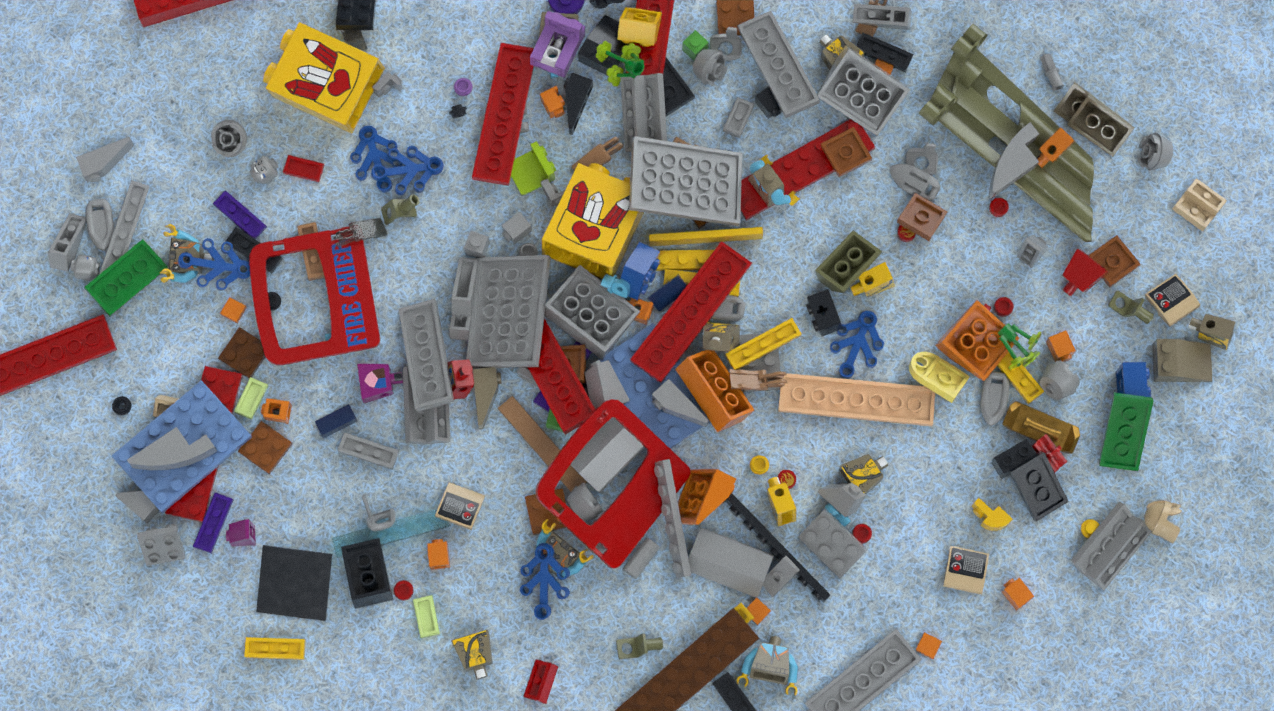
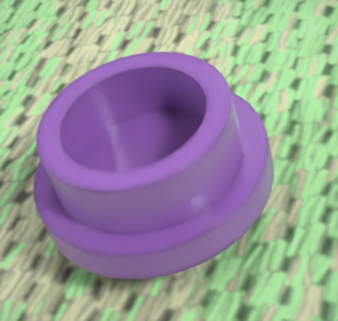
[454,78,473,96]

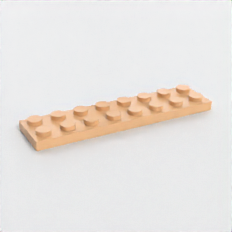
[778,373,935,426]

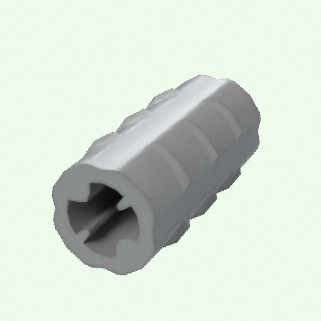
[623,537,660,579]

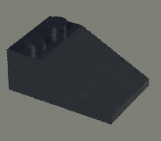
[578,15,629,75]
[341,538,393,609]

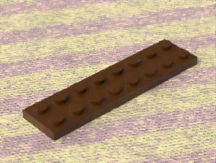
[615,608,760,711]

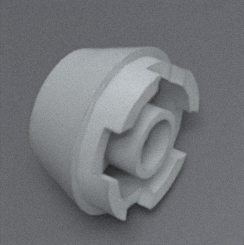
[693,49,728,86]
[211,120,248,157]
[1138,133,1173,170]
[1040,361,1080,400]
[566,482,603,521]

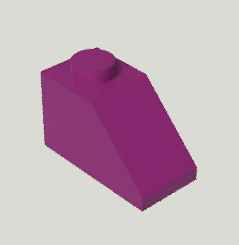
[226,519,256,547]

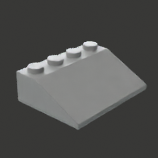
[817,46,910,136]
[544,265,640,360]

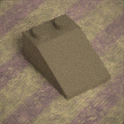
[1152,339,1212,382]

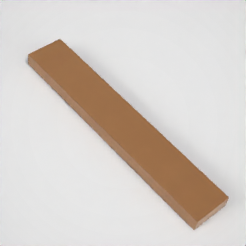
[498,396,588,492]

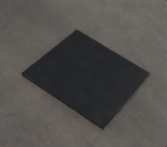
[256,545,333,621]

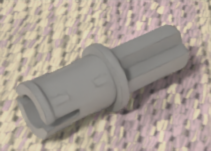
[1040,54,1064,91]

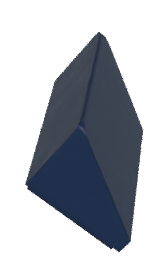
[648,274,687,312]
[315,404,358,439]

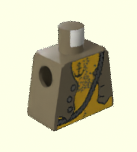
[819,35,865,71]
[1188,314,1236,350]
[703,322,740,352]
[839,454,888,494]
[451,629,493,680]

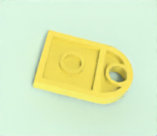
[909,352,970,403]

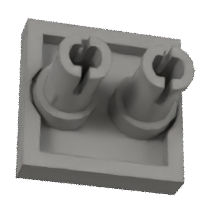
[137,524,185,566]

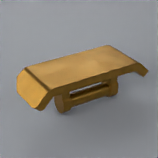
[1003,401,1080,454]

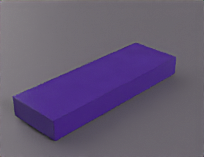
[213,190,267,240]
[193,493,234,554]

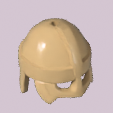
[1144,500,1182,544]

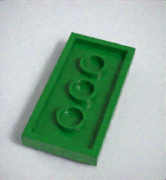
[84,239,168,317]
[1099,392,1154,471]

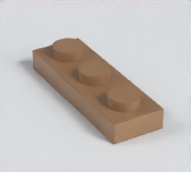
[297,222,325,281]

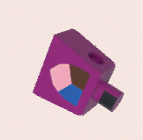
[357,364,403,403]

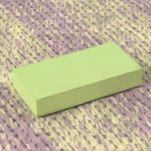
[234,377,268,420]
[413,595,440,638]

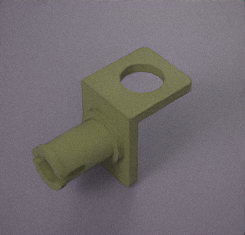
[381,194,420,225]
[1108,290,1154,324]
[616,633,663,659]

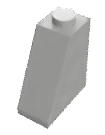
[584,360,630,409]

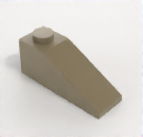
[473,367,502,429]

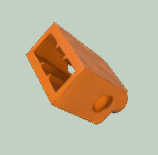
[1036,127,1075,168]

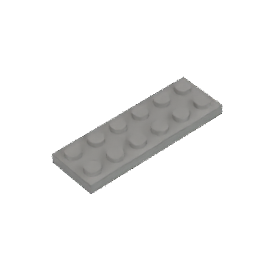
[737,11,820,118]
[399,298,454,412]
[805,629,922,711]

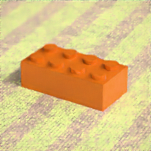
[675,350,754,432]

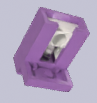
[530,11,585,78]

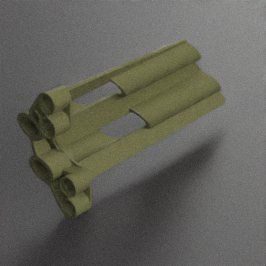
[919,23,1094,242]

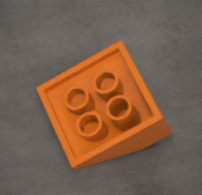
[935,300,1020,381]
[678,469,736,525]

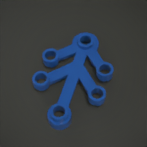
[350,126,403,193]
[371,145,444,195]
[177,238,250,291]
[830,311,884,379]
[520,543,570,620]

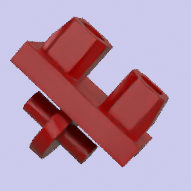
[1032,434,1068,473]

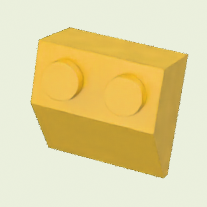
[617,7,662,47]

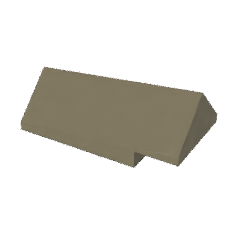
[1054,82,1135,157]

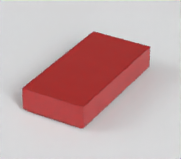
[283,155,325,182]

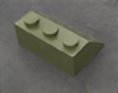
[815,230,882,293]

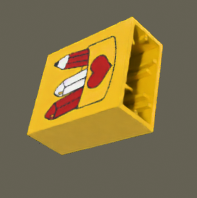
[263,22,385,134]
[542,163,644,279]

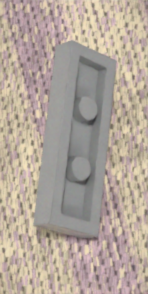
[338,433,399,470]

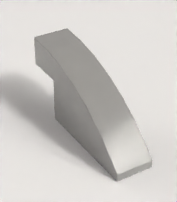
[989,123,1039,199]
[449,257,478,341]
[127,427,217,470]

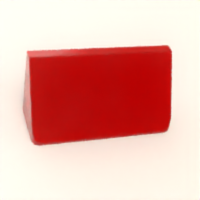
[523,659,558,704]

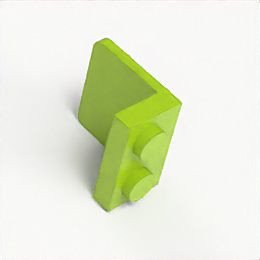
[511,141,556,195]

